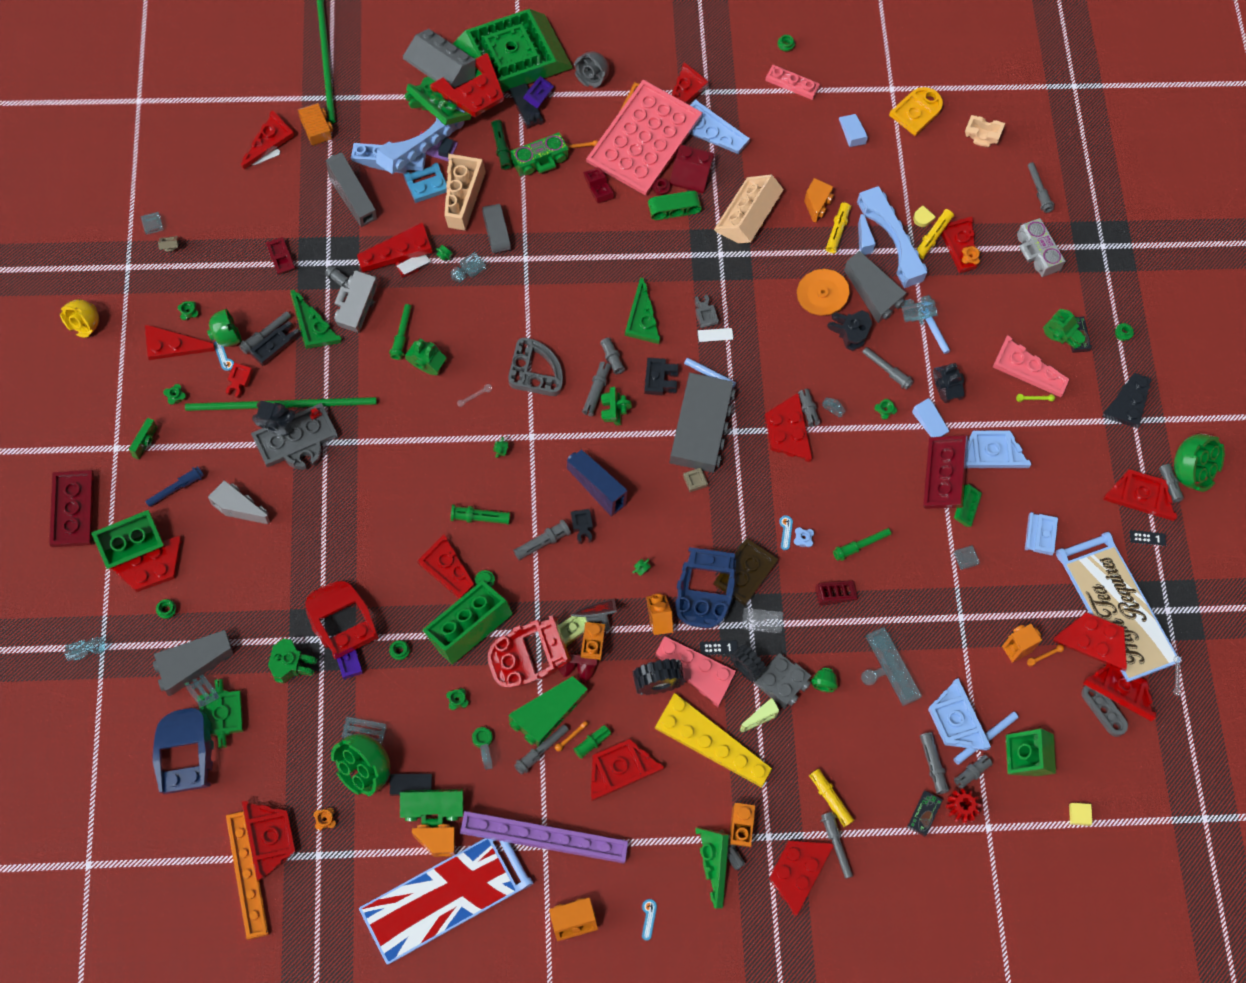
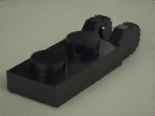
[249,322,301,366]

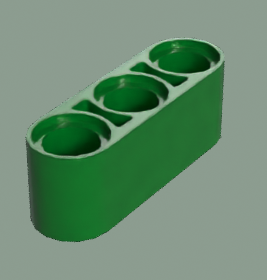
[648,191,702,220]

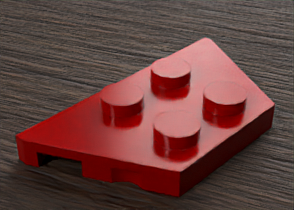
[764,394,812,462]
[1103,469,1177,521]
[110,536,181,592]
[1053,612,1127,672]
[1083,664,1156,722]
[591,739,664,801]
[242,801,295,881]
[769,841,834,916]

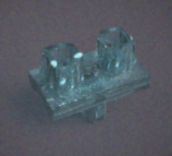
[901,295,937,325]

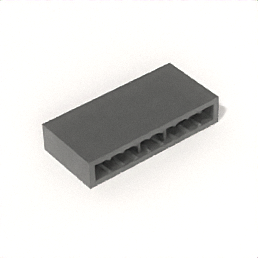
[669,372,736,473]

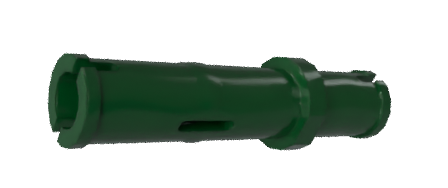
[491,120,512,170]

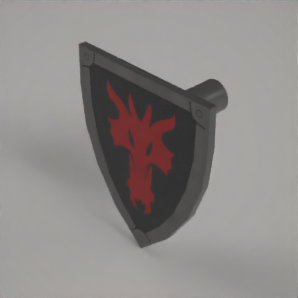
[571,599,617,631]

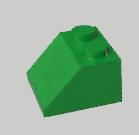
[1006,729,1056,776]

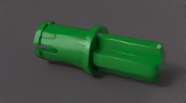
[573,725,611,759]

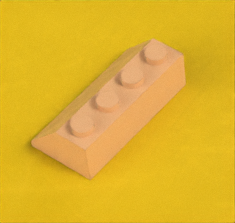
[714,175,784,243]

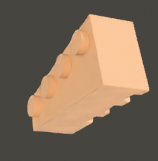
[445,154,486,230]

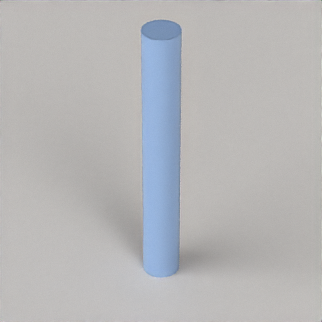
[920,305,950,354]
[684,357,737,389]

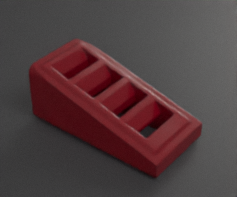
[815,581,857,606]

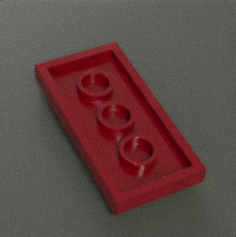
[923,435,968,509]
[49,470,94,547]

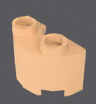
[965,115,1005,147]

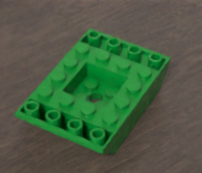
[453,9,572,93]

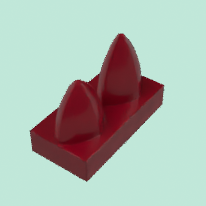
[559,652,597,683]

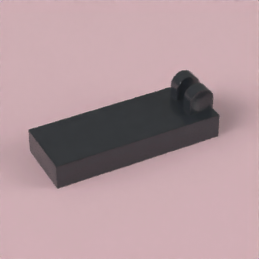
[509,83,543,129]

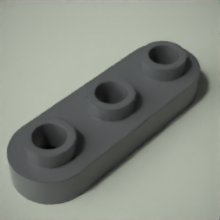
[1081,685,1128,737]

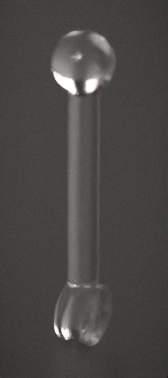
[457,384,491,407]
[1173,656,1182,696]

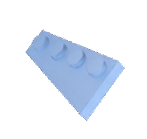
[690,100,750,154]

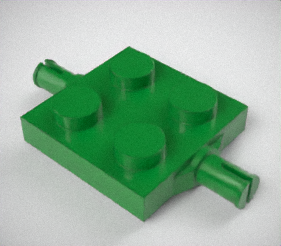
[199,679,243,748]

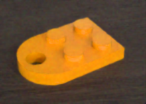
[889,87,943,136]

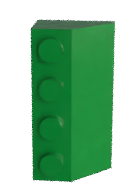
[422,580,513,665]

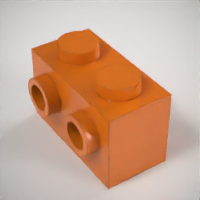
[1002,624,1042,663]
[549,898,598,941]

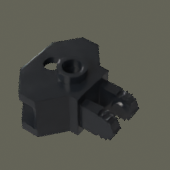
[827,310,872,351]
[933,363,964,403]
[252,401,295,436]

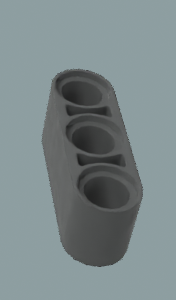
[482,204,511,253]

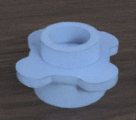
[794,527,814,547]

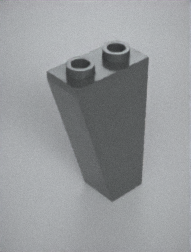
[326,152,377,227]
[844,251,906,323]
[153,630,234,696]

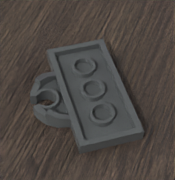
[251,403,338,470]

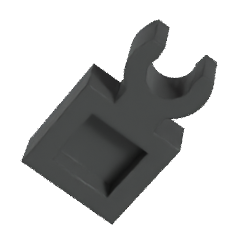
[695,295,719,328]

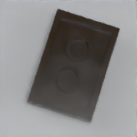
[713,538,778,606]

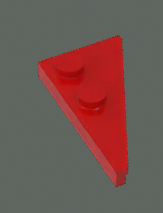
[672,63,709,104]
[241,110,294,169]
[145,325,215,360]

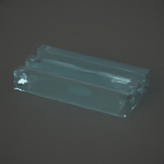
[185,675,219,707]
[342,717,386,745]

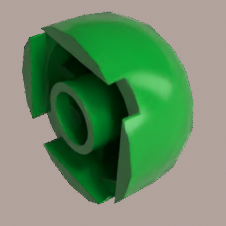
[207,309,242,347]

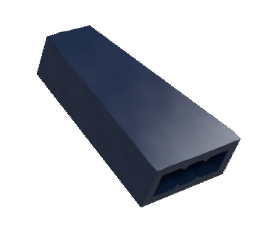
[567,449,627,517]

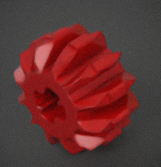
[946,788,982,824]

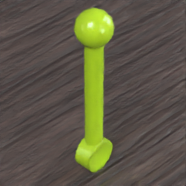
[1016,394,1055,402]

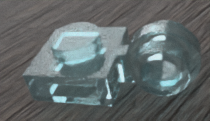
[450,252,486,283]
[65,637,105,661]

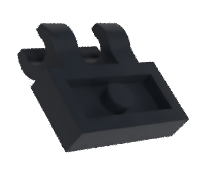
[644,358,678,395]

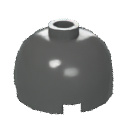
[574,51,609,88]

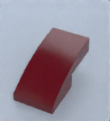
[583,167,614,203]
[265,237,295,275]

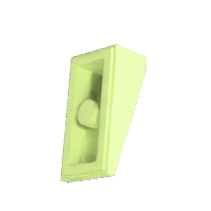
[558,616,587,647]
[740,698,779,732]

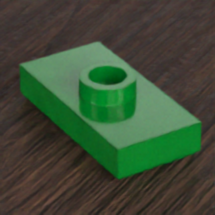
[129,418,157,460]
[954,484,982,527]

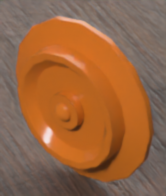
[797,269,850,316]

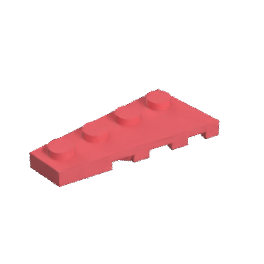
[655,636,736,707]

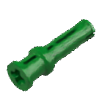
[450,504,510,525]

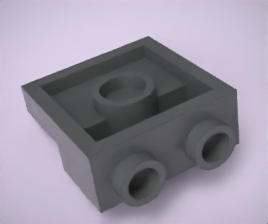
[754,653,811,709]

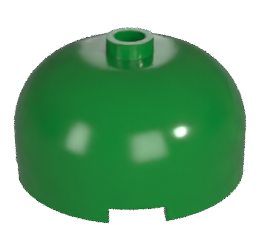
[1174,434,1225,492]
[331,734,391,797]

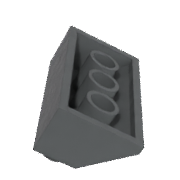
[403,29,475,88]

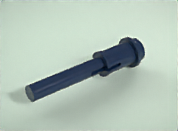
[145,466,204,507]

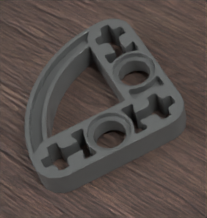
[508,338,563,396]

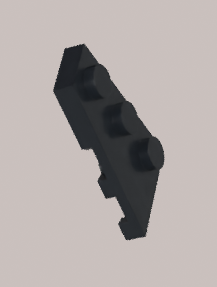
[1102,373,1152,428]

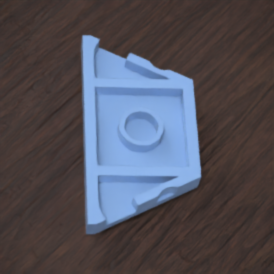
[966,431,1031,468]
[928,679,991,750]

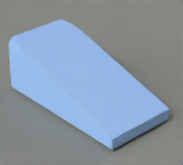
[839,114,868,147]
[858,214,875,255]
[912,398,949,437]

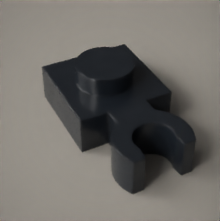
[570,509,593,544]

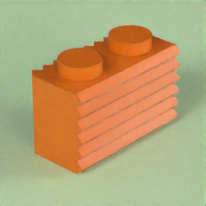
[298,103,333,146]

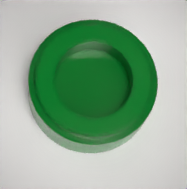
[472,727,493,749]

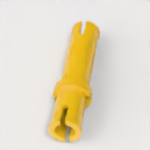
[825,203,851,253]
[917,209,954,259]
[809,769,855,827]

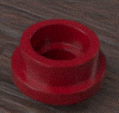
[652,178,670,196]

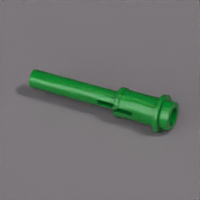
[389,304,412,360]
[833,528,891,561]

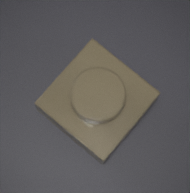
[158,236,179,251]

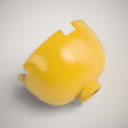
[60,299,99,338]

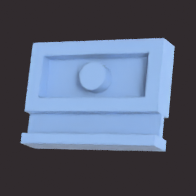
[1025,512,1058,555]

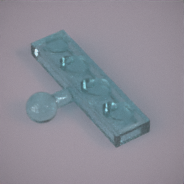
[861,627,922,706]

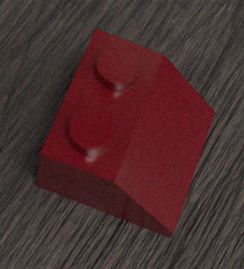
[670,144,714,194]

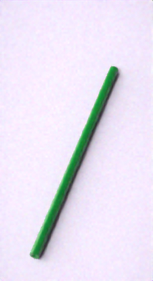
[317,0,336,124]
[185,397,377,411]

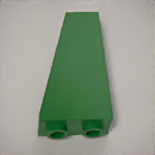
[509,676,588,746]

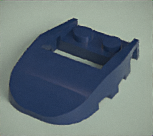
[676,547,736,628]
[153,708,214,794]

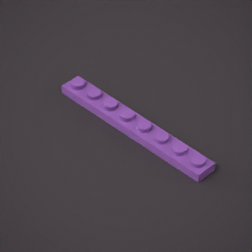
[460,811,628,863]

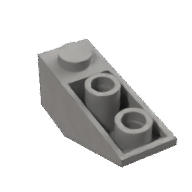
[208,480,270,524]

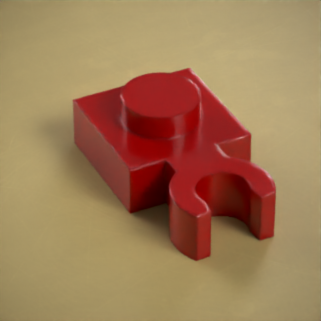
[226,363,253,398]

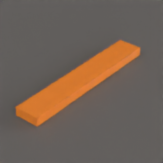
[226,811,269,940]

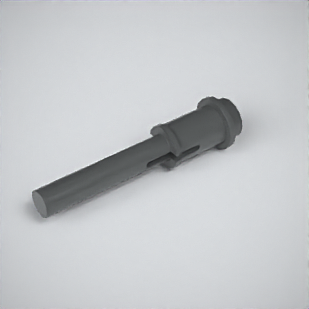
[1028,162,1054,213]
[325,266,376,308]
[239,311,291,354]
[862,347,914,390]
[514,724,569,774]
[820,812,853,879]

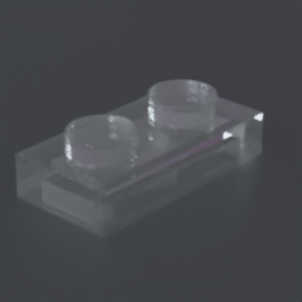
[742,608,783,633]

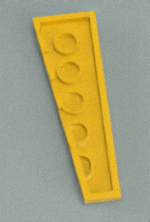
[655,693,772,788]

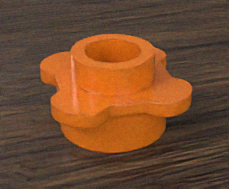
[962,246,980,265]
[314,808,336,831]

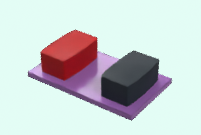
[420,131,458,162]

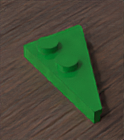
[406,84,472,125]
[624,278,660,344]
[290,290,341,349]
[696,827,729,909]

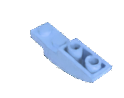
[351,143,426,173]

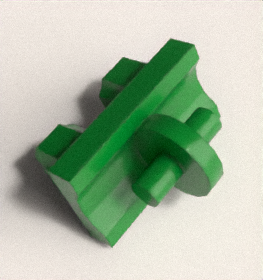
[601,387,632,426]

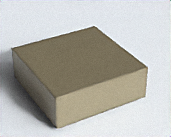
[683,468,708,492]

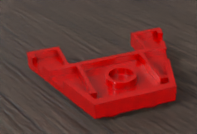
[430,53,504,117]

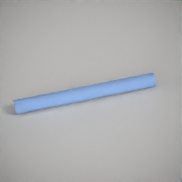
[953,712,1018,765]

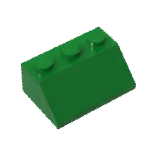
[92,510,164,569]

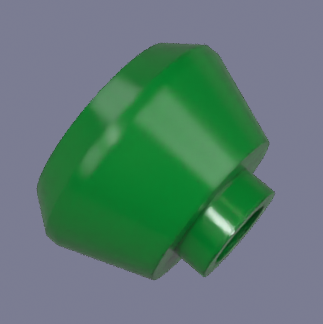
[811,668,838,693]

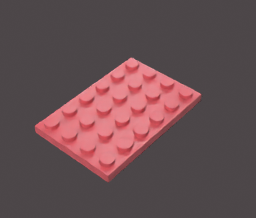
[586,80,702,196]

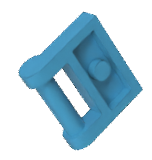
[403,163,447,203]

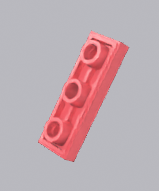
[765,65,820,100]

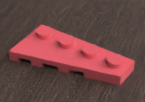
[993,335,1069,397]

